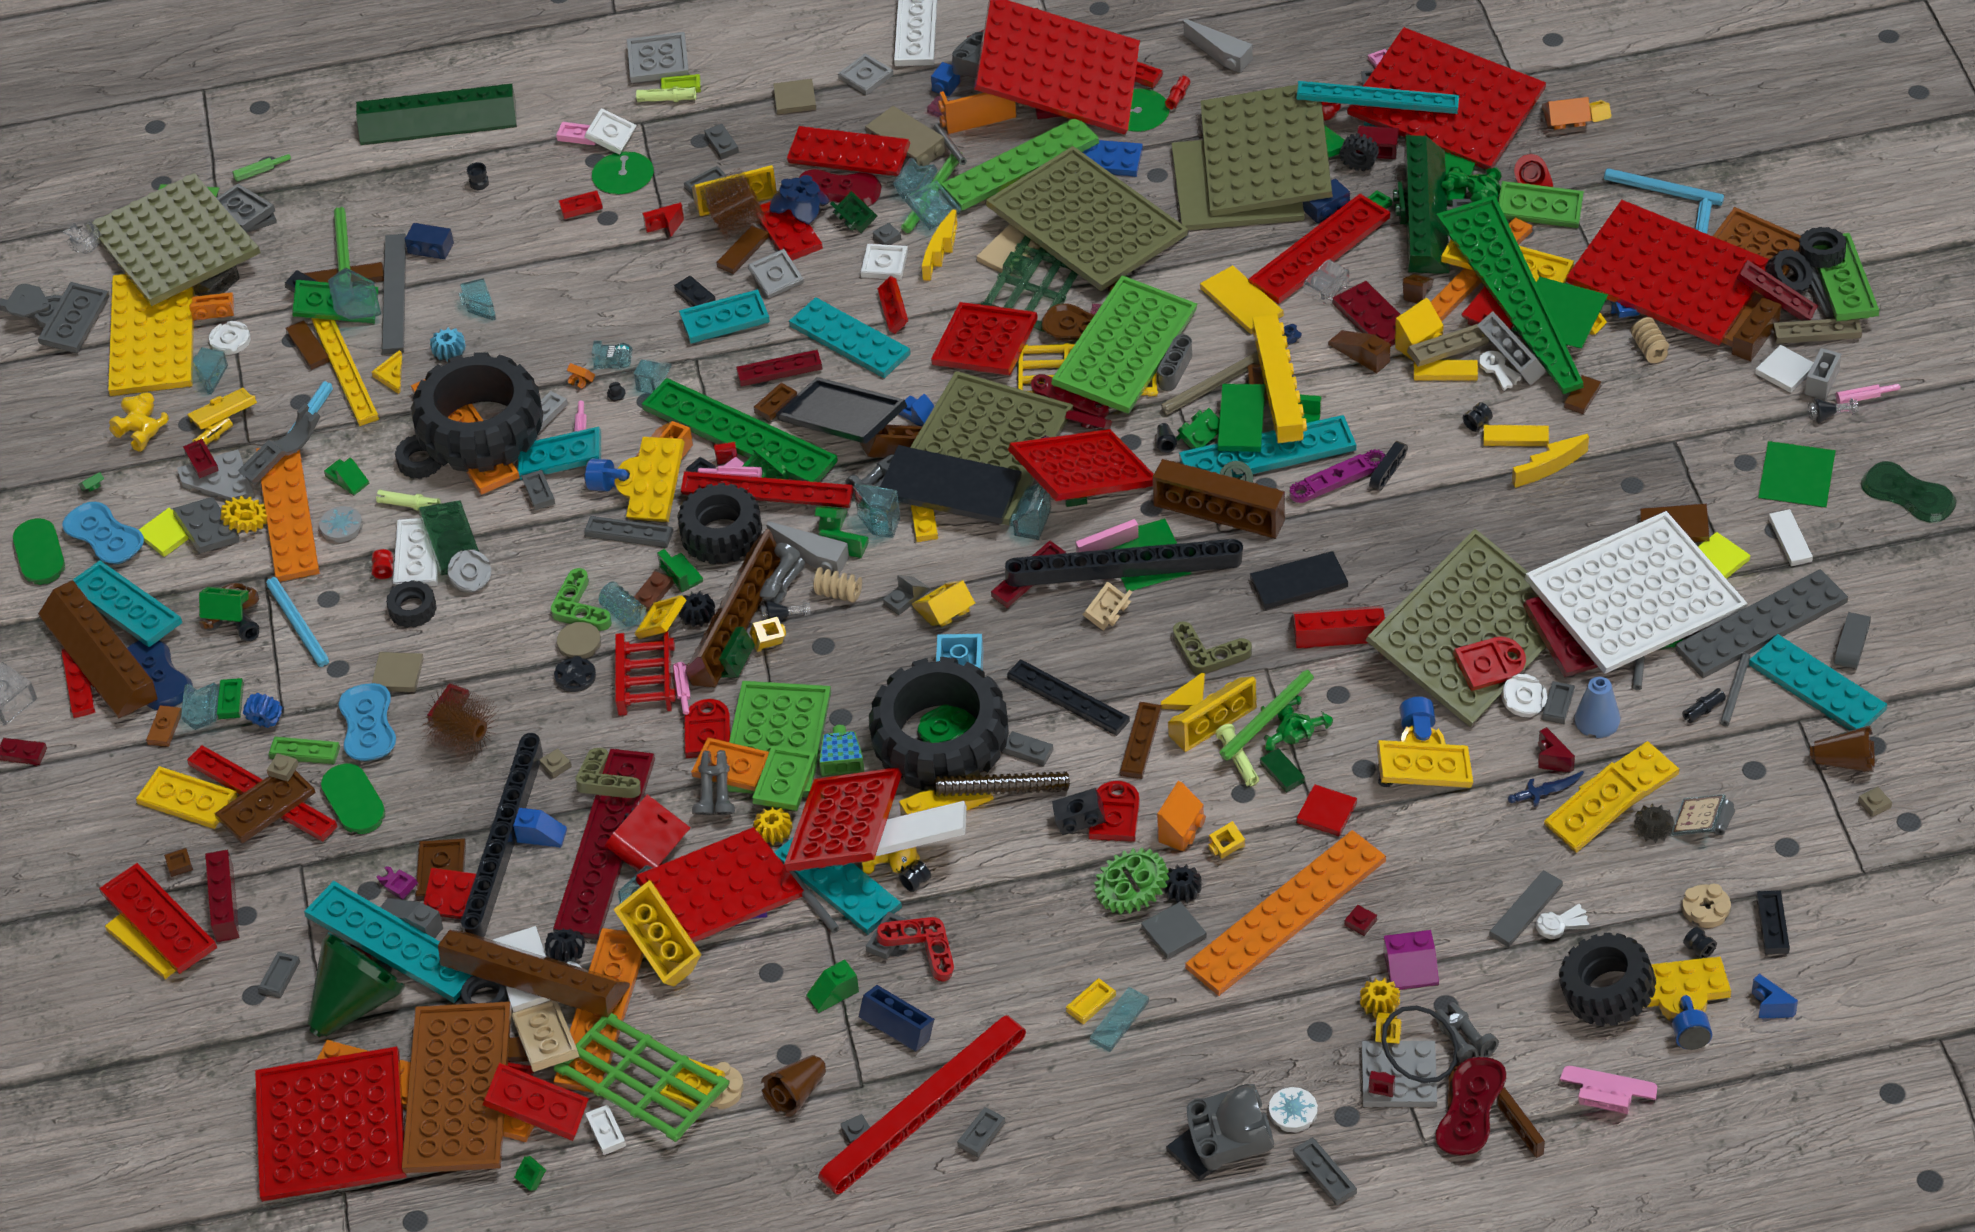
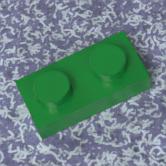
[217,678,244,719]

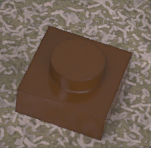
[164,848,193,877]

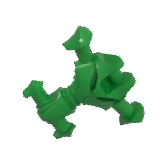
[1441,166,1502,202]
[1261,695,1333,752]

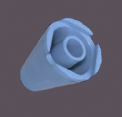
[1575,677,1621,738]

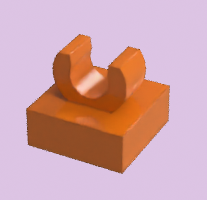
[567,363,595,389]

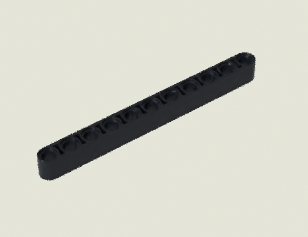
[1005,539,1243,587]
[461,733,543,937]

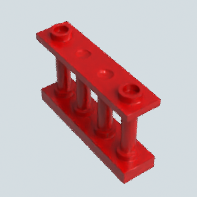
[615,630,676,716]

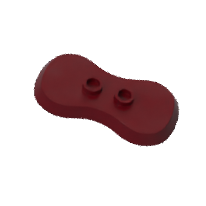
[799,169,882,206]
[1436,1057,1506,1155]

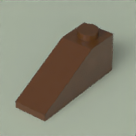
[1328,330,1391,374]
[860,424,923,458]

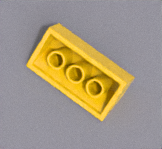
[692,165,777,217]
[1168,676,1257,752]
[613,880,702,987]

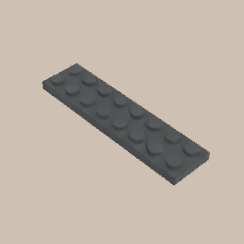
[1675,569,1848,678]

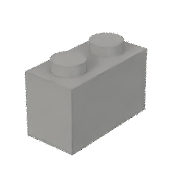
[1805,348,1841,400]

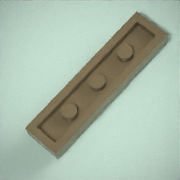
[1773,319,1862,344]
[1407,324,1489,367]

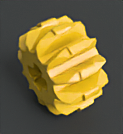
[753,806,793,846]
[1360,977,1400,1018]

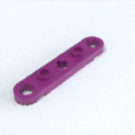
[1289,449,1385,503]

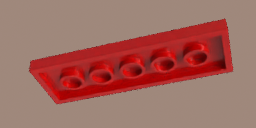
[786,126,911,176]
[99,863,217,974]

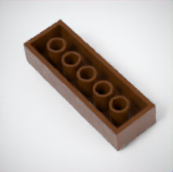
[1153,459,1285,539]

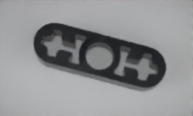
[1369,441,1408,491]

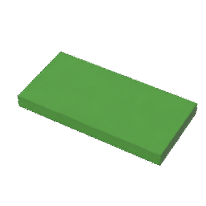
[1499,181,1584,228]

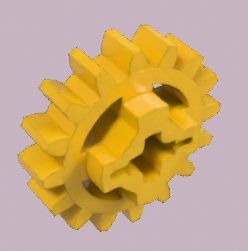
[220,496,267,534]

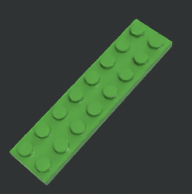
[941,119,1099,211]

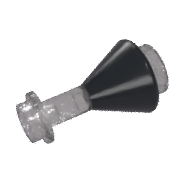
[1808,398,1859,424]
[761,600,811,622]

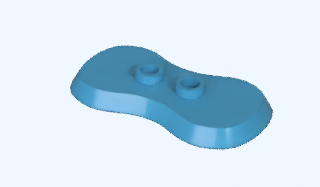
[62,502,144,565]
[339,683,396,761]

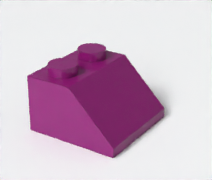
[1383,930,1439,990]

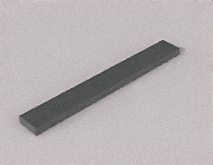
[382,233,406,354]

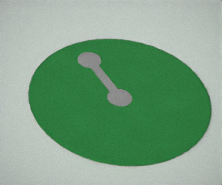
[1128,89,1170,132]
[592,152,654,194]

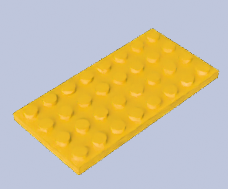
[108,274,195,396]

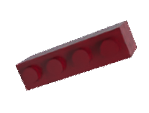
[205,849,240,942]

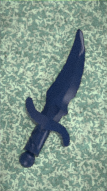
[1508,771,1584,807]

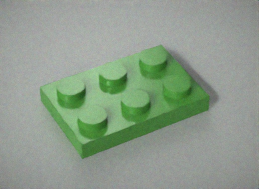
[752,746,816,811]

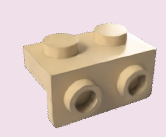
[1082,581,1133,631]

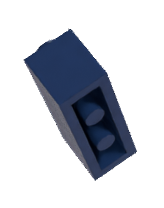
[858,985,935,1051]

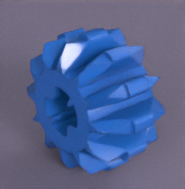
[243,693,283,728]

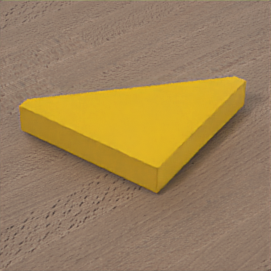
[371,350,403,394]
[1161,673,1205,710]

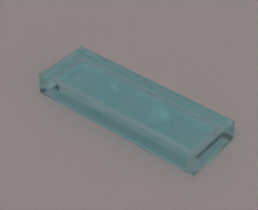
[1090,987,1149,1052]

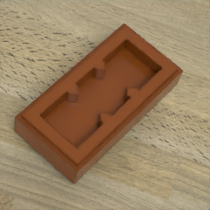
[146,705,183,747]

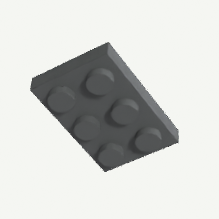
[217,184,276,232]
[173,497,239,554]

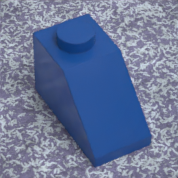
[513,808,567,848]

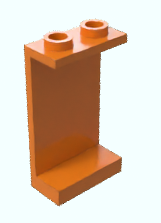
[938,91,1016,134]

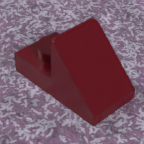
[1538,727,1575,772]

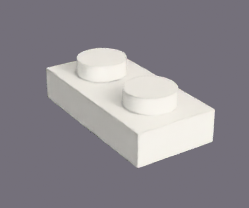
[585,1104,626,1155]

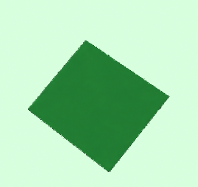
[1513,276,1608,349]
[1758,441,1836,508]
[1108,519,1192,592]

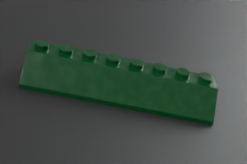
[356,84,517,145]
[1404,135,1450,274]

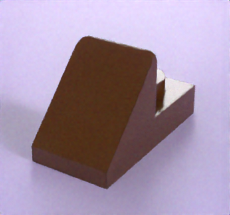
[1403,274,1434,304]

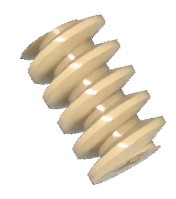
[1630,317,1669,363]
[813,567,862,603]

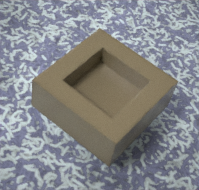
[539,748,572,779]
[267,753,299,781]
[1858,787,1892,817]

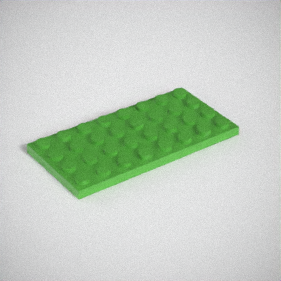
[1052,275,1197,414]

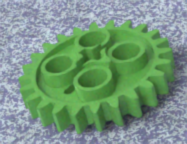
[1094,847,1169,914]

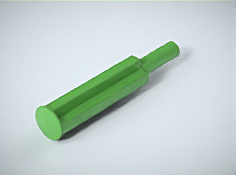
[232,154,291,182]

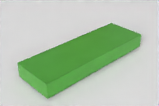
[269,737,340,764]

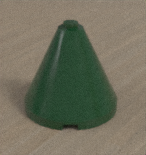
[307,932,406,1038]

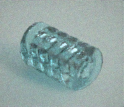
[598,581,647,627]

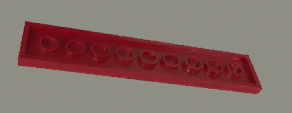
[553,748,655,940]

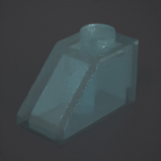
[458,278,496,320]
[193,347,228,395]
[634,359,672,394]

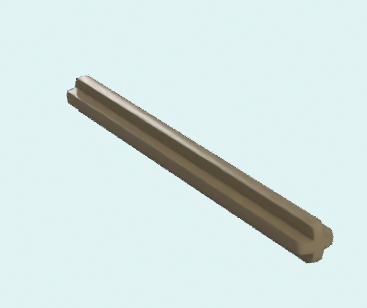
[1161,351,1260,415]

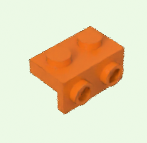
[189,292,234,320]

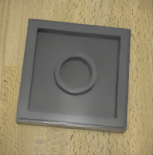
[1141,902,1207,959]

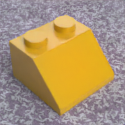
[1395,298,1444,361]
[912,580,975,627]

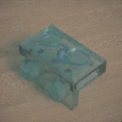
[893,158,938,199]
[181,682,219,730]

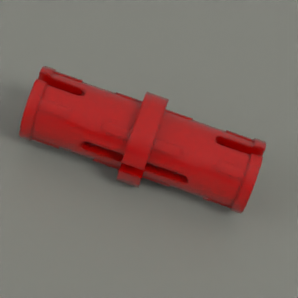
[1165,75,1191,109]

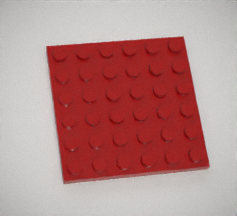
[255,1046,407,1202]

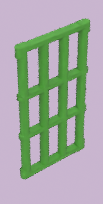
[554,1013,730,1142]

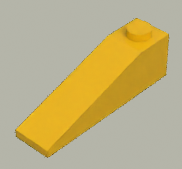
[899,790,994,816]

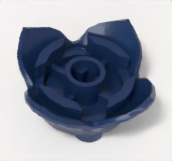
[770,175,829,224]

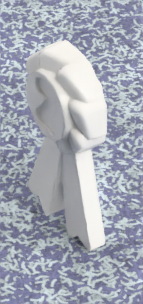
[1479,351,1521,391]
[1535,904,1589,939]

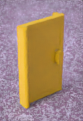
[187,388,257,430]

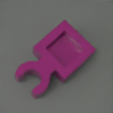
[377,866,418,900]

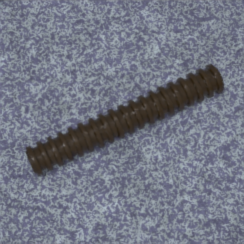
[934,771,1070,797]

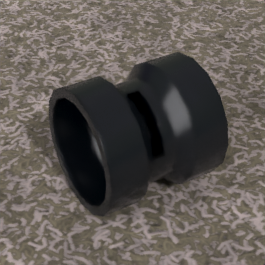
[466,162,489,190]
[1462,402,1493,432]
[899,860,931,892]
[1683,926,1717,959]

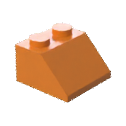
[1542,97,1591,130]
[1157,781,1206,852]

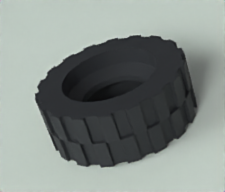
[1799,227,1846,268]
[1765,249,1813,294]
[395,434,441,479]
[386,580,437,628]

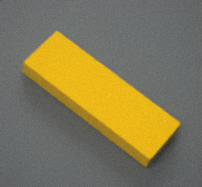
[1414,360,1478,381]
[1484,425,1549,446]

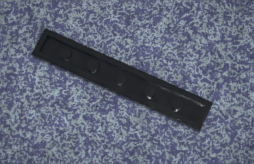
[1007,659,1130,736]

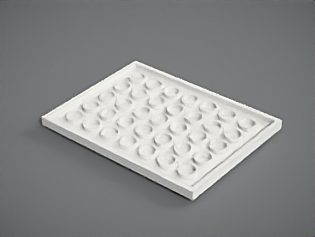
[1525,511,1748,674]

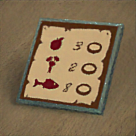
[1671,794,1726,836]

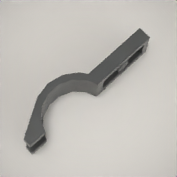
[238,404,320,485]

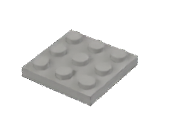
[627,32,689,83]
[1362,1041,1437,1107]

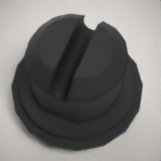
[607,382,626,400]

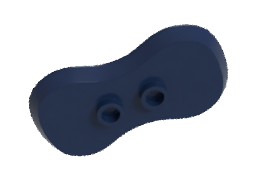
[127,640,193,710]

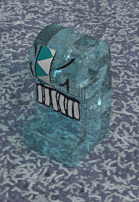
[592,341,633,369]

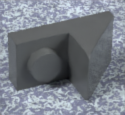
[883,575,930,615]

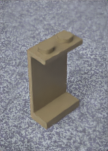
[865,106,946,172]

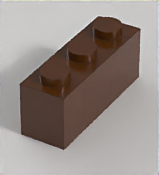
[1732,297,1781,362]

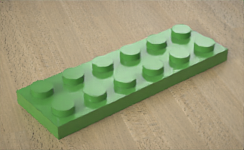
[1813,233,1879,321]

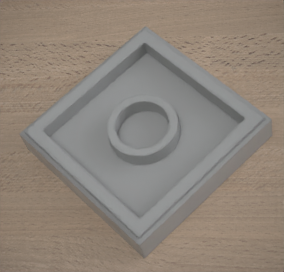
[838,53,894,95]
[748,249,804,299]

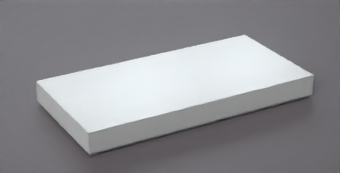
[393,517,441,588]
[876,801,967,856]
[493,926,550,1012]

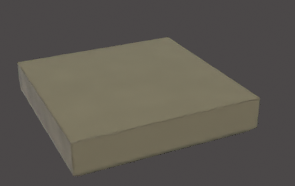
[773,79,816,115]
[372,652,424,692]

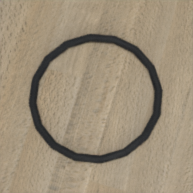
[1381,1005,1459,1083]

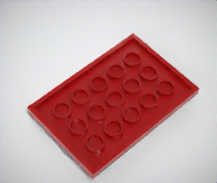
[1008,429,1154,501]
[784,768,902,871]
[636,827,804,943]

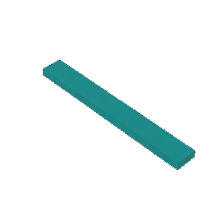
[1297,81,1459,114]

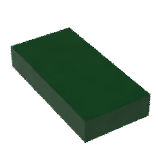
[1260,748,1305,793]

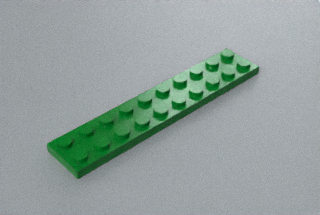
[642,378,838,482]

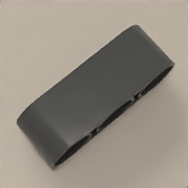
[1158,334,1192,391]
[1834,612,1871,669]

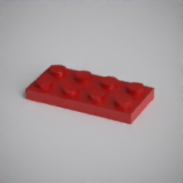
[753,201,823,260]
[482,1063,589,1141]

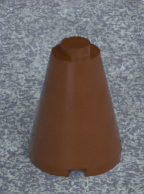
[1810,726,1875,772]
[761,1055,826,1117]

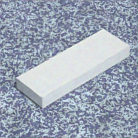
[1769,509,1813,566]

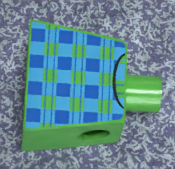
[819,725,865,777]

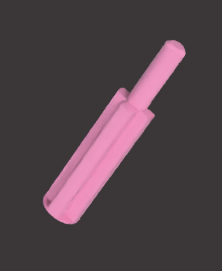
[1835,384,1901,405]
[574,401,587,432]
[698,466,762,478]
[673,662,690,715]

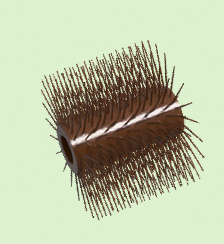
[700,168,766,240]
[420,683,499,762]

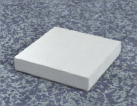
[584,108,637,155]
[861,244,908,280]
[1755,345,1814,393]

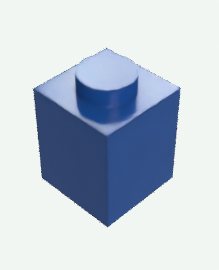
[931,62,961,97]

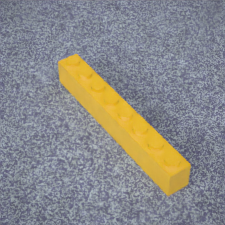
[1252,314,1307,443]

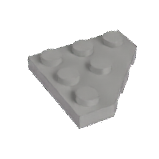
[177,449,255,502]

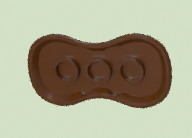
[1042,304,1095,340]

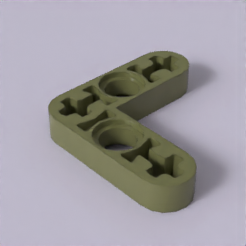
[1173,621,1252,675]
[576,748,641,798]

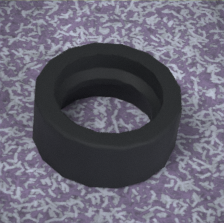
[461,976,508,1004]

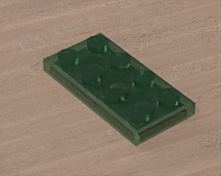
[419,500,479,576]

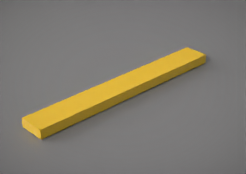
[311,318,379,426]

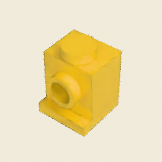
[749,617,786,652]
[1208,821,1245,859]
[1375,1012,1402,1044]

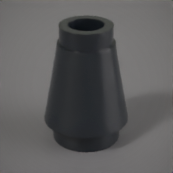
[1156,423,1177,453]
[234,613,259,641]

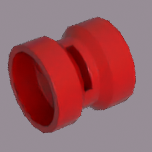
[371,549,393,579]

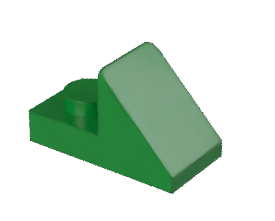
[324,458,370,496]
[815,506,847,532]

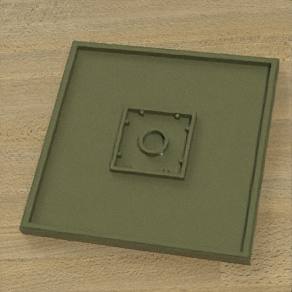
[1172,140,1304,231]

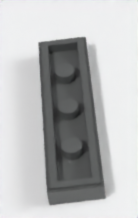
[584,516,673,548]
[1489,870,1563,947]

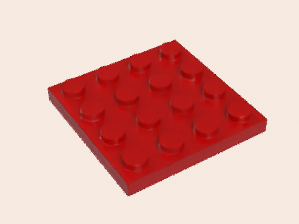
[931,302,1038,376]

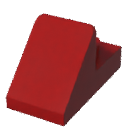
[642,202,684,237]

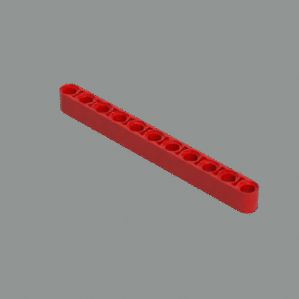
[818,1015,1026,1195]

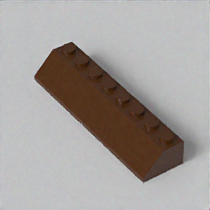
[685,529,781,687]
[38,580,158,719]
[438,930,630,1018]

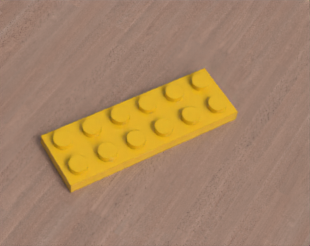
[1441,239,1574,283]

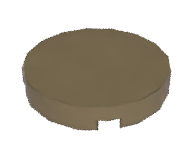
[557,622,601,659]

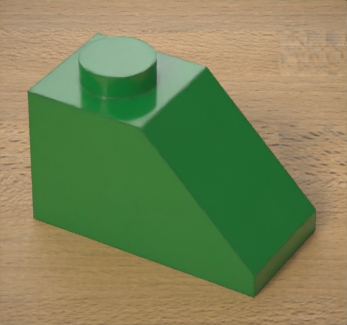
[806,959,859,1013]

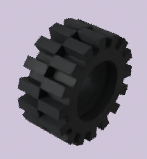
[1339,133,1379,171]

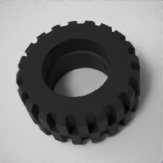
[677,483,762,565]
[1559,933,1656,1026]

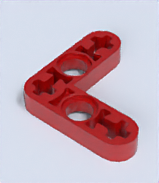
[876,917,954,981]

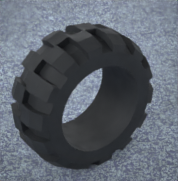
[411,352,543,472]
[869,657,1009,791]

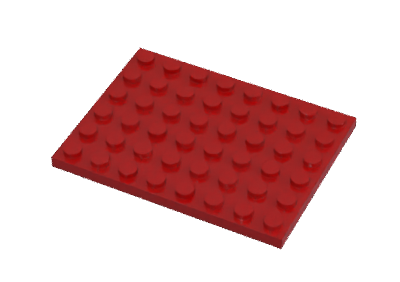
[974,0,1140,135]
[1347,27,1546,170]
[1566,199,1769,346]

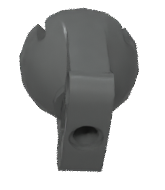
[952,32,983,78]
[1187,1084,1274,1170]

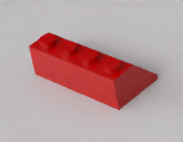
[1292,606,1385,648]

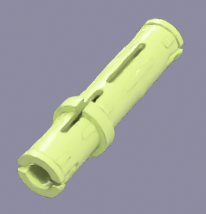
[636,86,696,102]
[376,489,441,512]

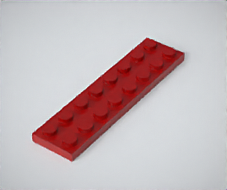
[1248,194,1391,304]

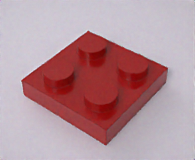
[423,868,476,919]

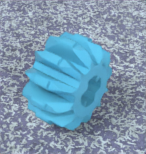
[430,327,466,362]

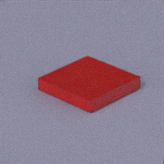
[1297,784,1357,837]

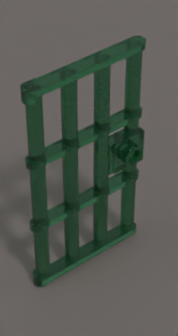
[980,235,1079,332]

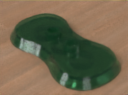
[1861,461,1957,523]

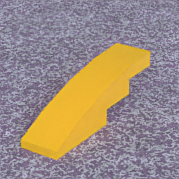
[922,209,958,281]
[1512,434,1589,488]

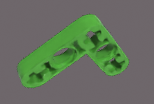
[551,568,612,631]

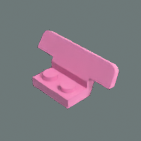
[1560,1066,1657,1114]

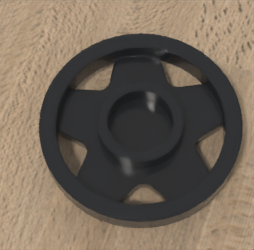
[554,656,596,692]

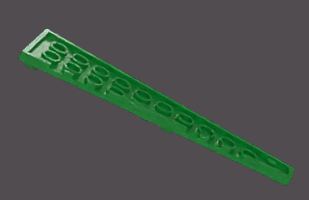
[1436,195,1584,394]

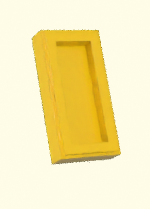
[1066,978,1116,1025]

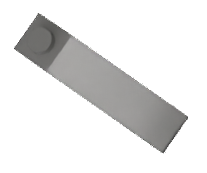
[1183,19,1253,73]
[1477,312,1547,385]
[767,521,849,574]

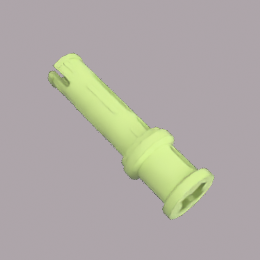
[1215,724,1259,786]

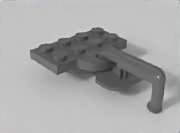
[0,282,109,353]

